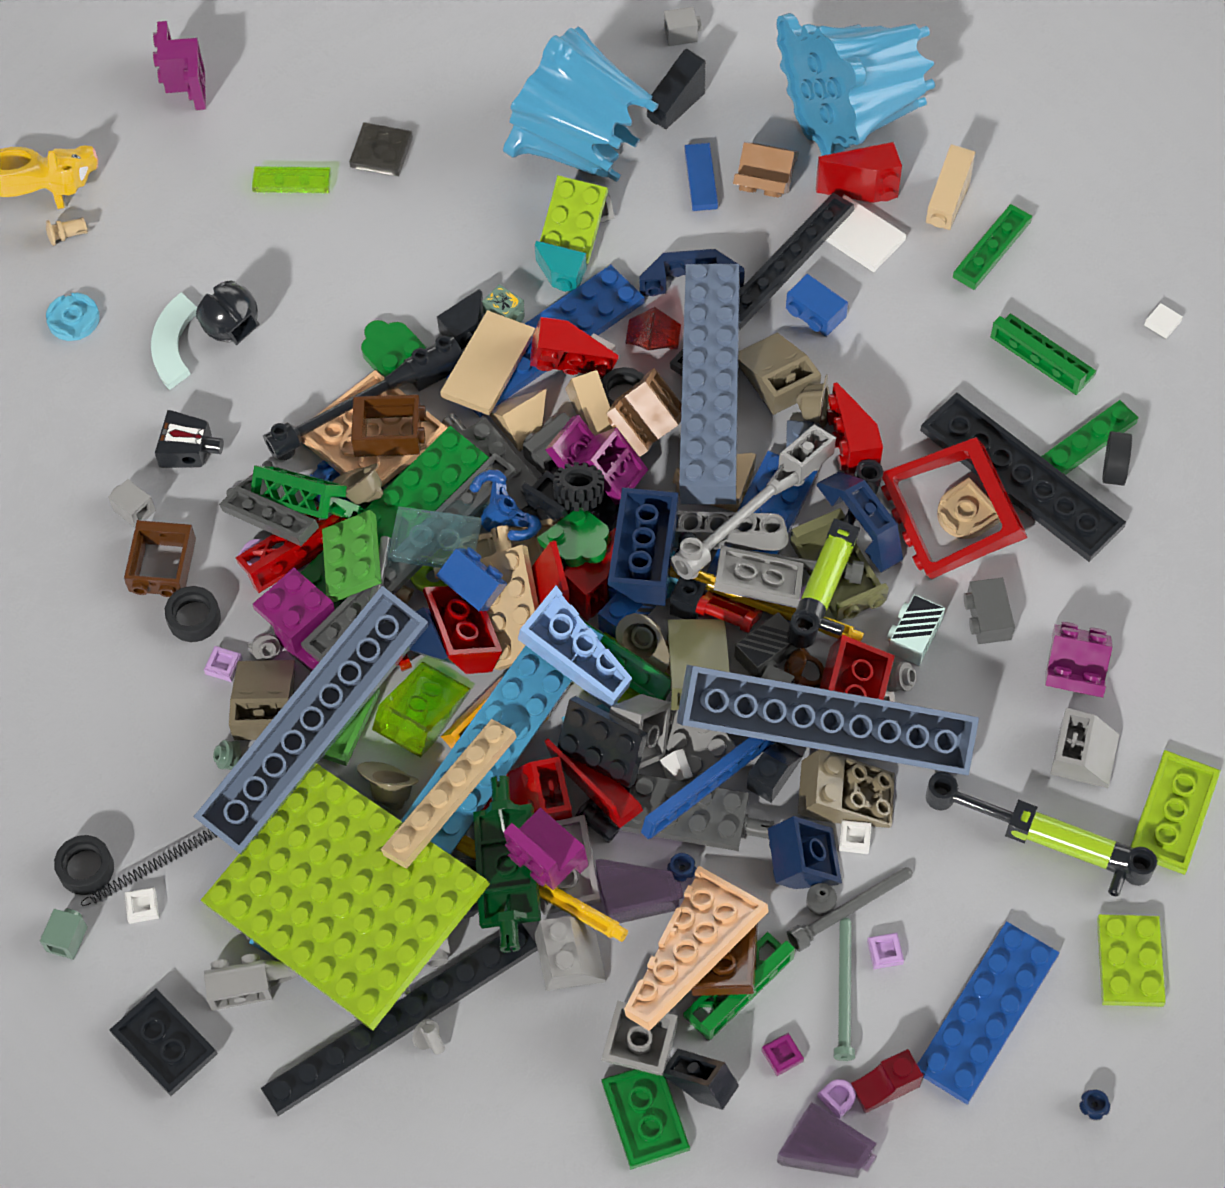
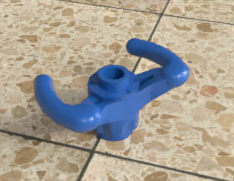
[470,470,542,541]

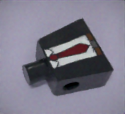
[155,410,224,468]

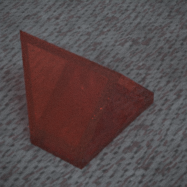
[625,307,681,351]

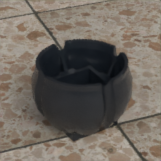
[196,280,260,346]

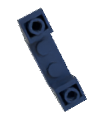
[639,249,745,296]
[816,471,903,573]

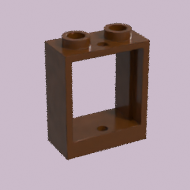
[351,394,426,457]
[124,520,196,598]

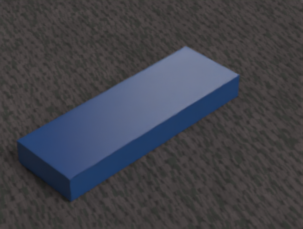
[684,143,718,211]

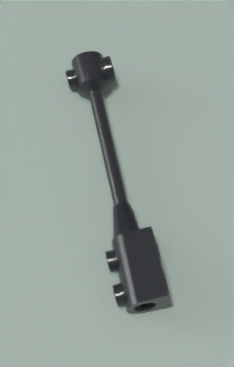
[263,335,462,460]

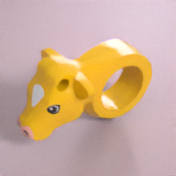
[0,145,98,209]

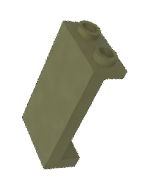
[790,508,889,621]
[667,619,730,710]

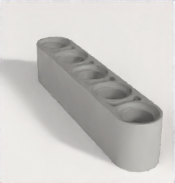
[673,511,789,551]

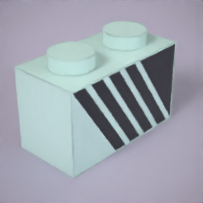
[886,594,945,666]

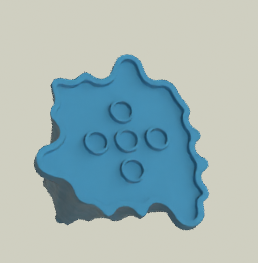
[776,13,935,156]
[503,26,658,182]

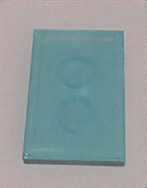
[388,506,482,568]

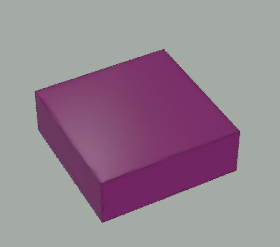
[761,1033,804,1076]

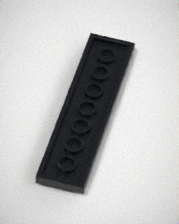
[920,392,1126,562]

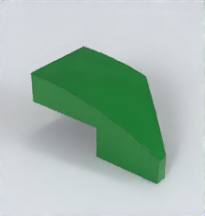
[329,496,364,519]

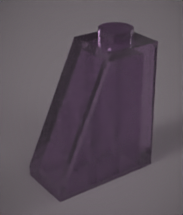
[595,859,684,924]
[777,1102,878,1178]

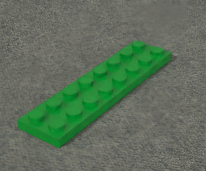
[301,426,489,609]

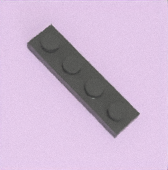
[219,486,319,546]

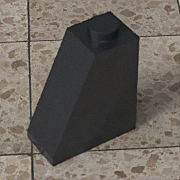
[647,48,706,130]

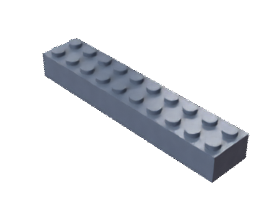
[679,264,740,504]
[193,586,428,855]
[676,665,979,776]

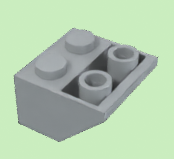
[1050,708,1119,788]

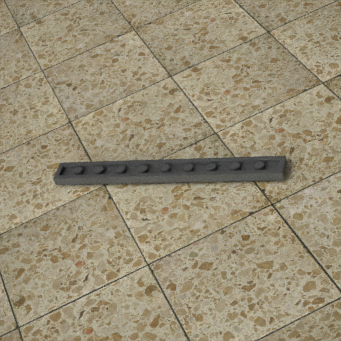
[301,453,516,662]

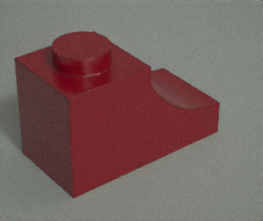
[851,1049,923,1113]

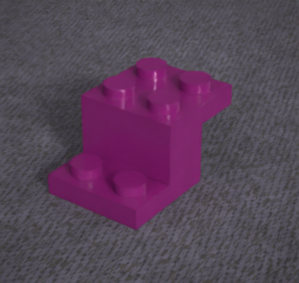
[153,21,206,110]
[545,415,648,505]
[252,568,335,672]
[1045,622,1113,698]
[503,808,589,890]

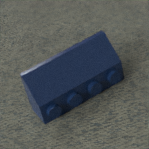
[608,487,678,606]

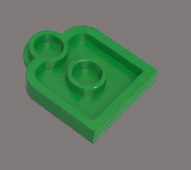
[361,320,427,377]
[537,508,611,567]

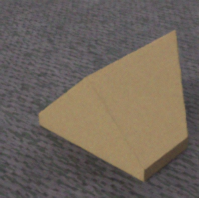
[490,388,547,452]

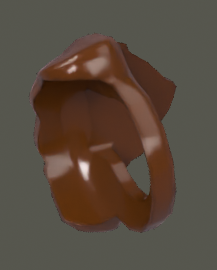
[784,648,824,688]

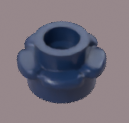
[667,853,697,882]
[1079,1089,1111,1120]

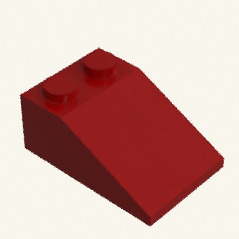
[815,142,902,203]
[531,541,570,605]

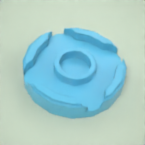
[46,293,99,341]

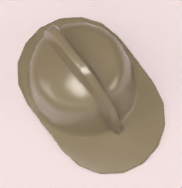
[797,374,830,428]
[332,463,383,505]
[616,613,670,673]
[357,762,419,810]

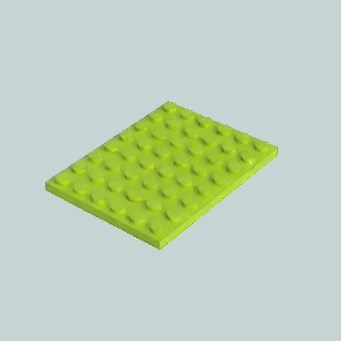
[201,764,490,1030]

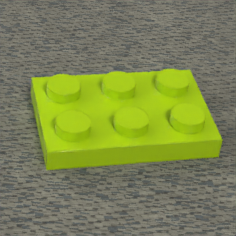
[540,175,609,264]
[1097,914,1166,1007]

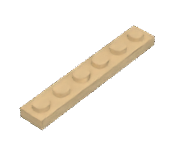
[381,719,517,869]

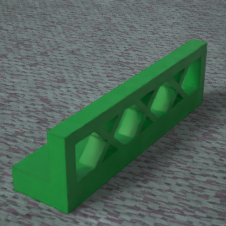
[990,313,1096,395]
[250,465,347,519]
[683,932,795,1041]

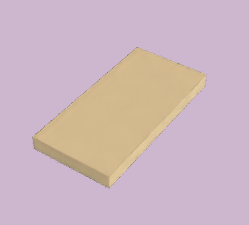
[440,310,535,416]

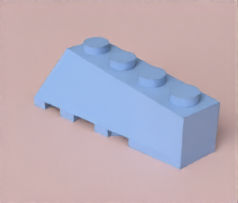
[518,586,632,710]

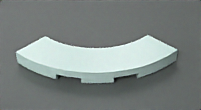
[151,292,197,390]

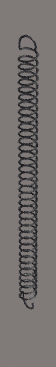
[81,829,217,906]

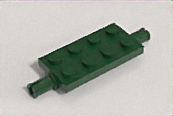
[473,775,541,952]

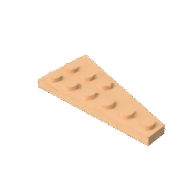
[624,865,769,1031]

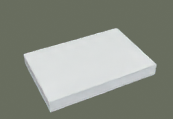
[826,195,906,272]

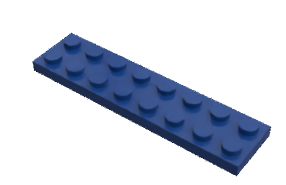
[446,265,645,417]

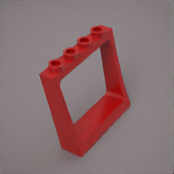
[881,437,1028,580]

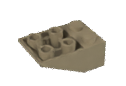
[738,332,821,415]
[229,660,295,740]
[798,749,895,828]

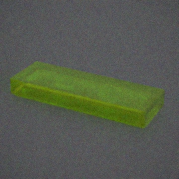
[252,166,331,193]

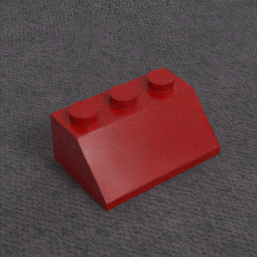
[423,586,502,674]
[819,635,895,700]

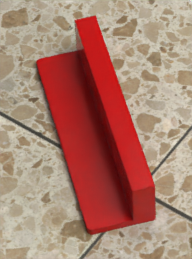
[544,738,643,828]

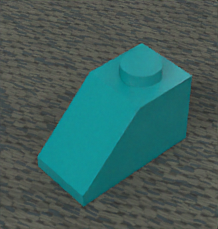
[535,241,587,292]

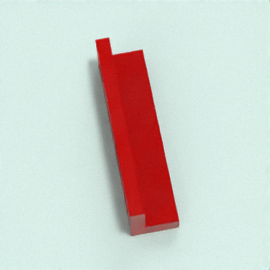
[235,506,346,593]

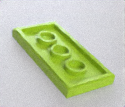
[1130,750,1221,875]

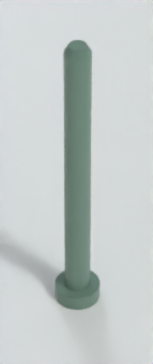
[833,917,855,1061]

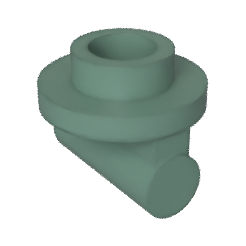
[213,740,241,770]

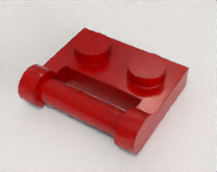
[695,591,763,633]

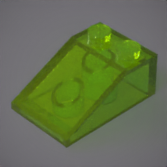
[372,661,471,758]

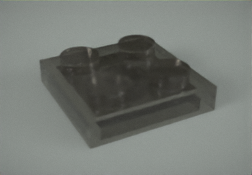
[349,122,413,176]

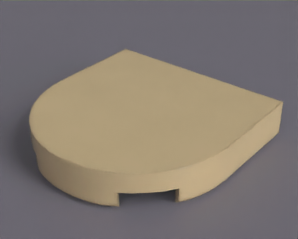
[937,477,1001,539]

